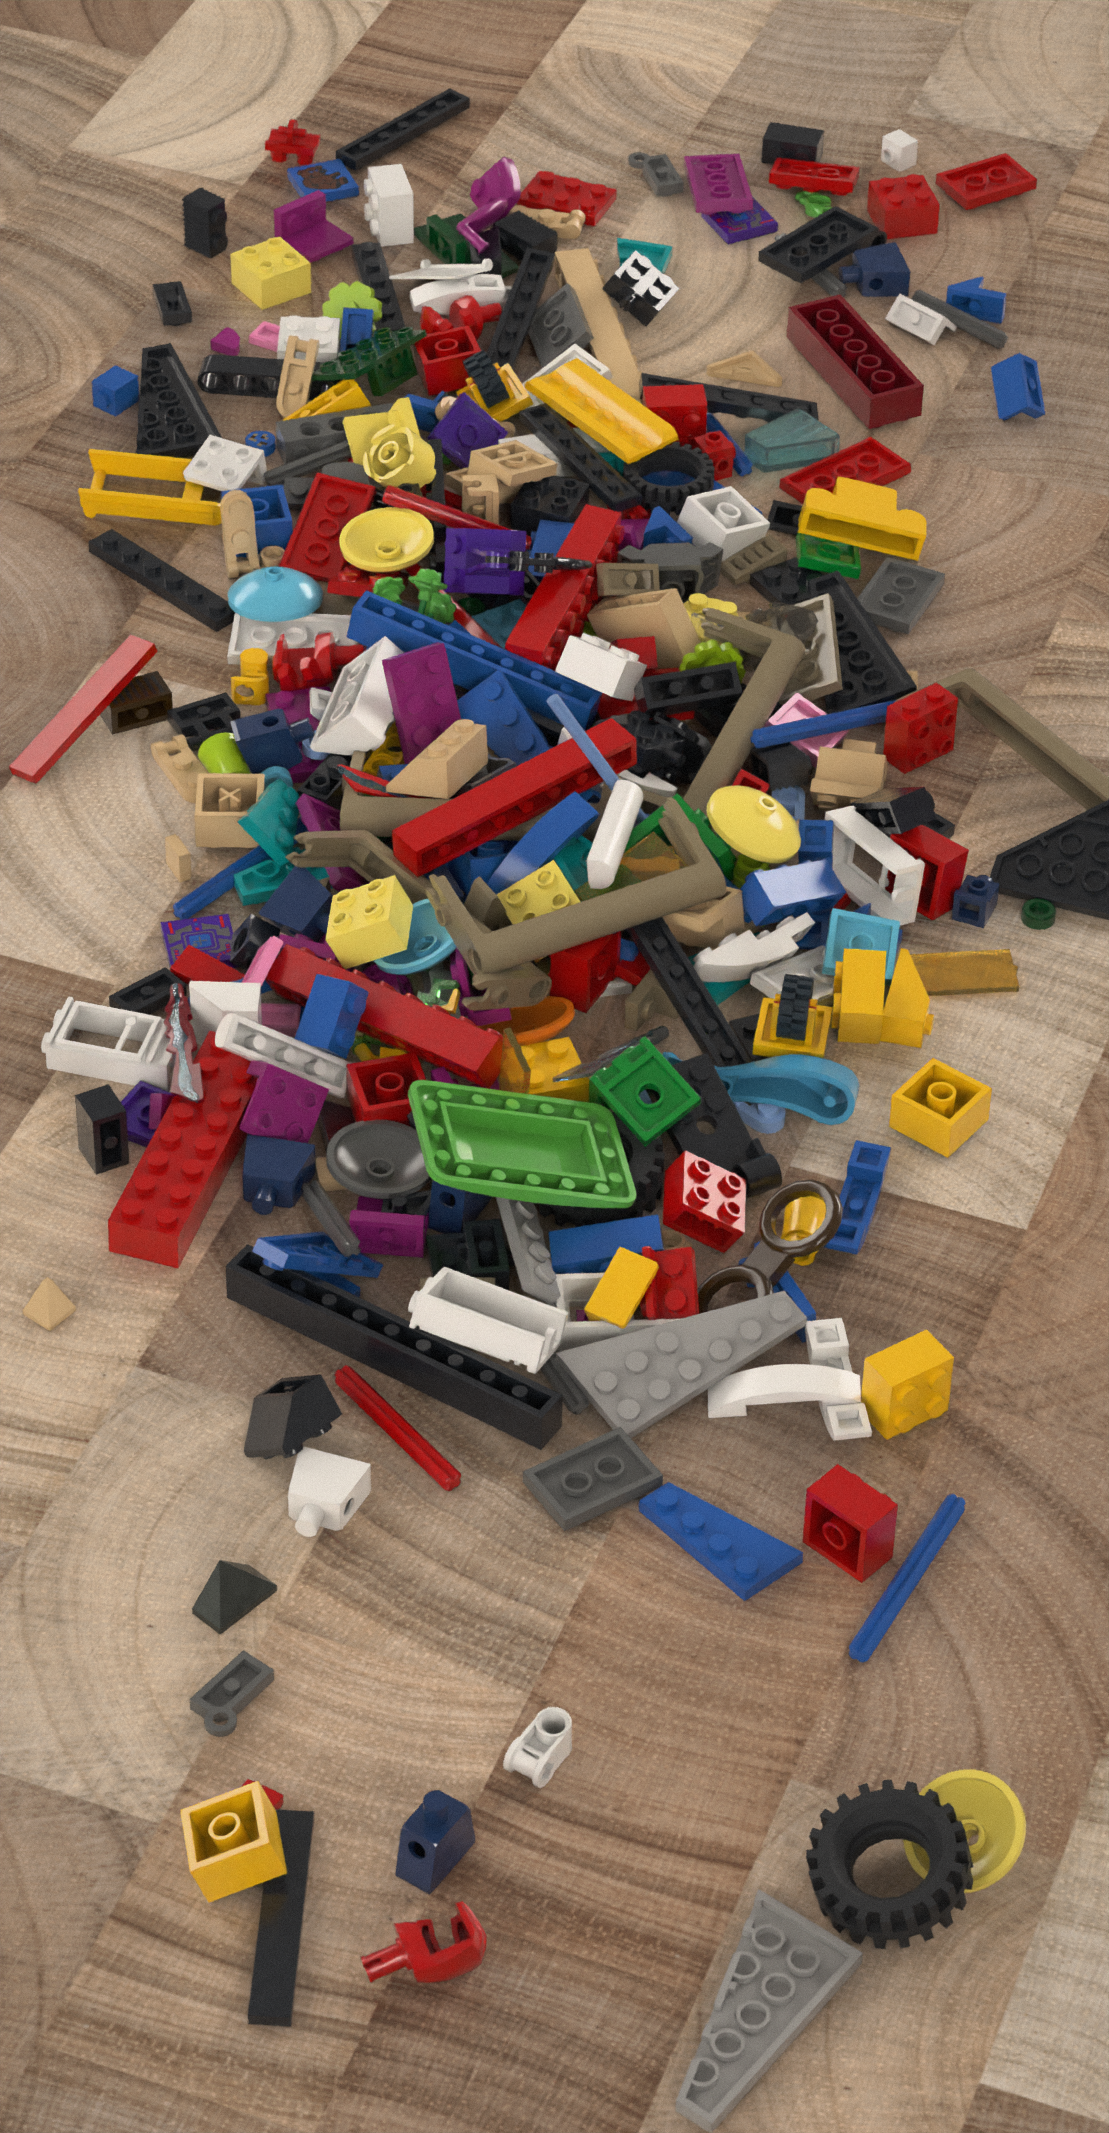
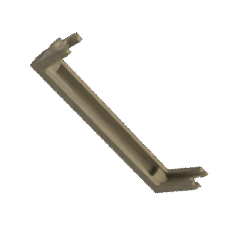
[600,608,806,818]
[895,668,1109,810]
[340,750,621,843]
[425,797,726,975]
[285,830,552,1011]

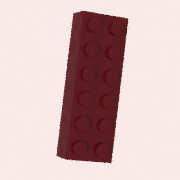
[786,294,924,429]

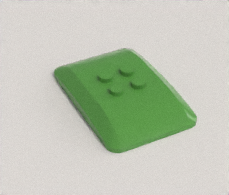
[408,1080,636,1208]

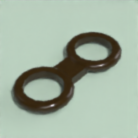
[698,1180,843,1314]

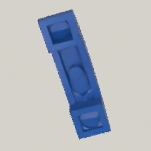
[487,792,600,895]
[796,820,834,950]
[823,1140,891,1254]

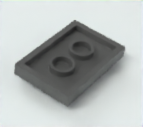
[528,283,594,368]
[857,557,945,634]
[523,1427,663,1531]

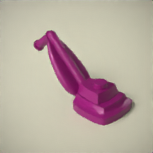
[457,156,521,254]

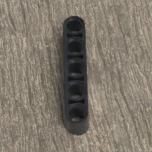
[197,354,342,401]

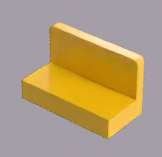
[584,1247,659,1329]

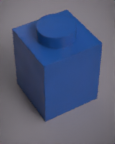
[92,365,139,417]

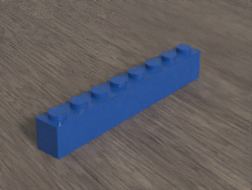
[346,590,602,731]

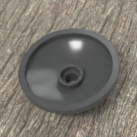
[326,1120,431,1200]

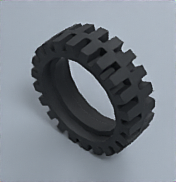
[623,442,714,516]

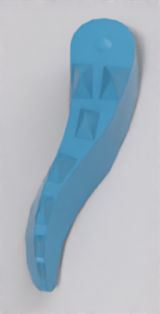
[662,1052,860,1125]

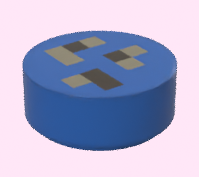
[245,431,276,457]

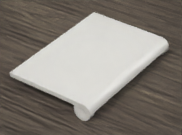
[389,259,493,279]

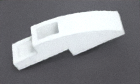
[409,274,512,316]
[693,912,815,982]

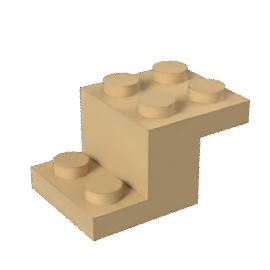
[444,440,557,504]
[810,746,888,811]
[663,886,763,950]

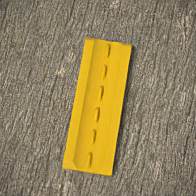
[524,358,678,464]

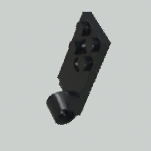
[758,206,887,283]
[645,1053,782,1199]

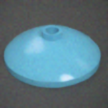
[228,566,323,622]
[374,899,457,975]

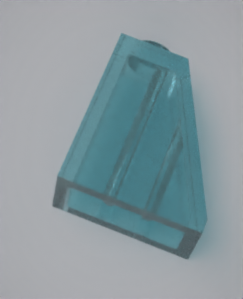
[744,408,840,473]

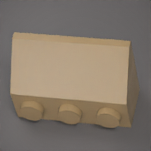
[386,719,488,799]

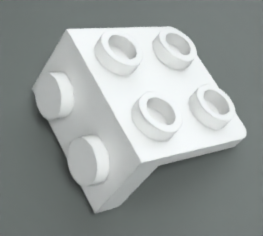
[183,435,267,491]

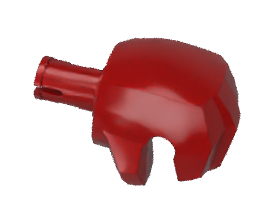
[419,295,503,341]
[273,632,366,691]
[360,1901,487,1983]

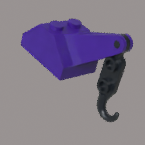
[444,528,592,595]

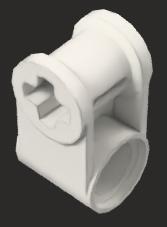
[503,1707,572,1788]

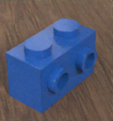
[294,974,369,1059]

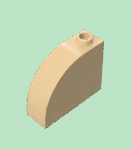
[587,588,701,669]

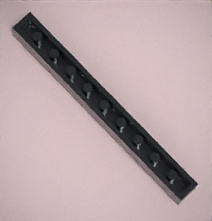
[226,1244,563,1450]

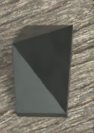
[192,1560,277,1634]

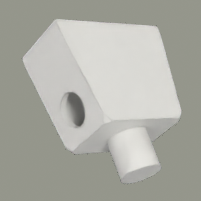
[288,1446,371,1537]

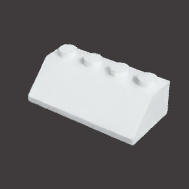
[309,636,404,756]

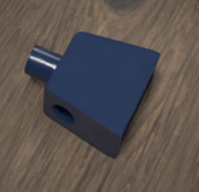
[839,242,910,297]
[230,708,315,774]
[258,866,333,943]
[242,1134,316,1215]
[428,1180,492,1234]
[395,1790,475,1895]

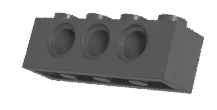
[276,403,393,464]

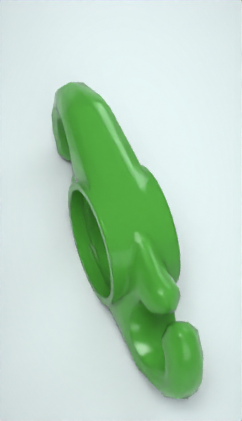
[795,191,832,218]

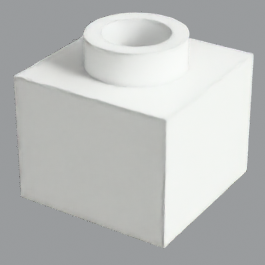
[881,129,918,172]

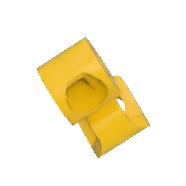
[231,648,269,706]

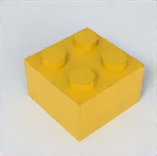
[831,948,886,1044]
[501,1037,589,1102]
[889,1058,992,1158]
[861,1329,954,1440]
[180,1781,287,1903]

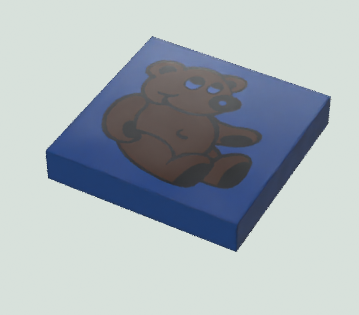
[287,159,359,202]

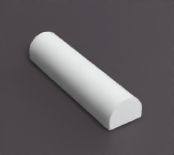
[586,780,643,889]
[215,1013,351,1098]

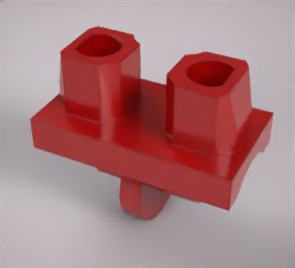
[265,119,321,165]

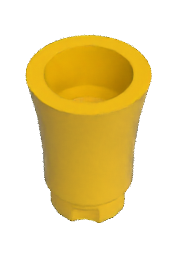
[781,1196,826,1266]

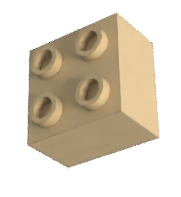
[194,773,265,848]

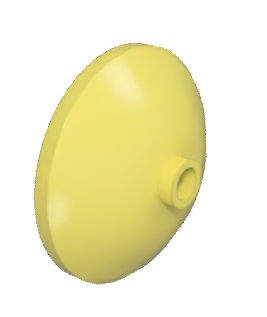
[339,507,434,573]
[707,786,801,864]
[903,1769,1026,1893]

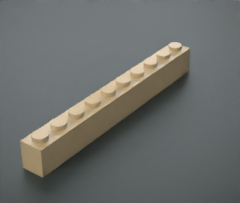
[554,248,642,404]

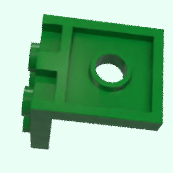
[622,793,737,881]
[588,1036,701,1147]

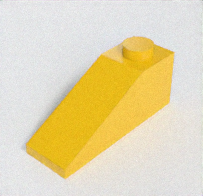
[282,379,372,421]
[880,948,934,1048]

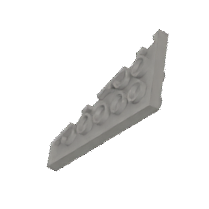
[556,1291,807,1438]
[675,1889,863,2133]

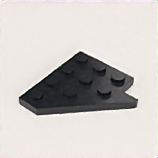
[990,800,1109,920]

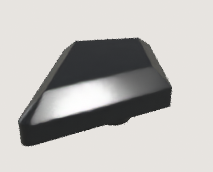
[381,1190,431,1217]

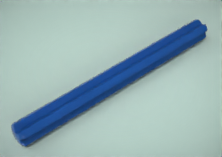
[750,700,896,749]
[173,816,309,920]
[849,1494,966,1663]

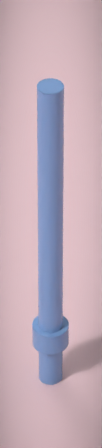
[546,694,650,828]

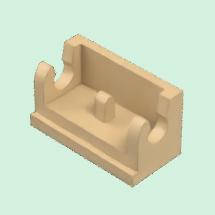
[462,474,499,525]

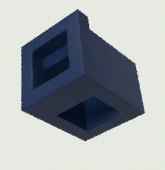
[952,875,999,928]

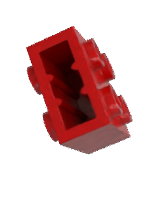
[883,682,958,774]
[663,1150,746,1253]

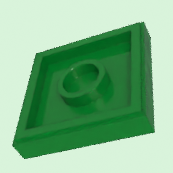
[795,532,861,579]

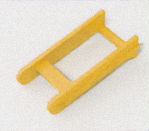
[78,449,222,525]

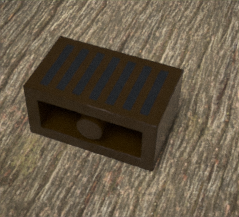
[100,671,173,735]

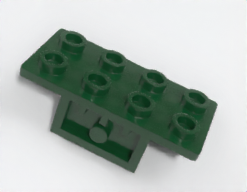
[413,214,519,278]
[312,327,427,397]

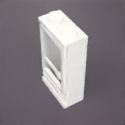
[825,805,925,925]
[41,997,187,1092]
[408,1267,569,1374]
[547,1273,679,1352]

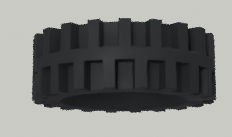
[533,1104,665,1227]
[806,1780,973,1949]

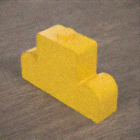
[798,477,927,561]

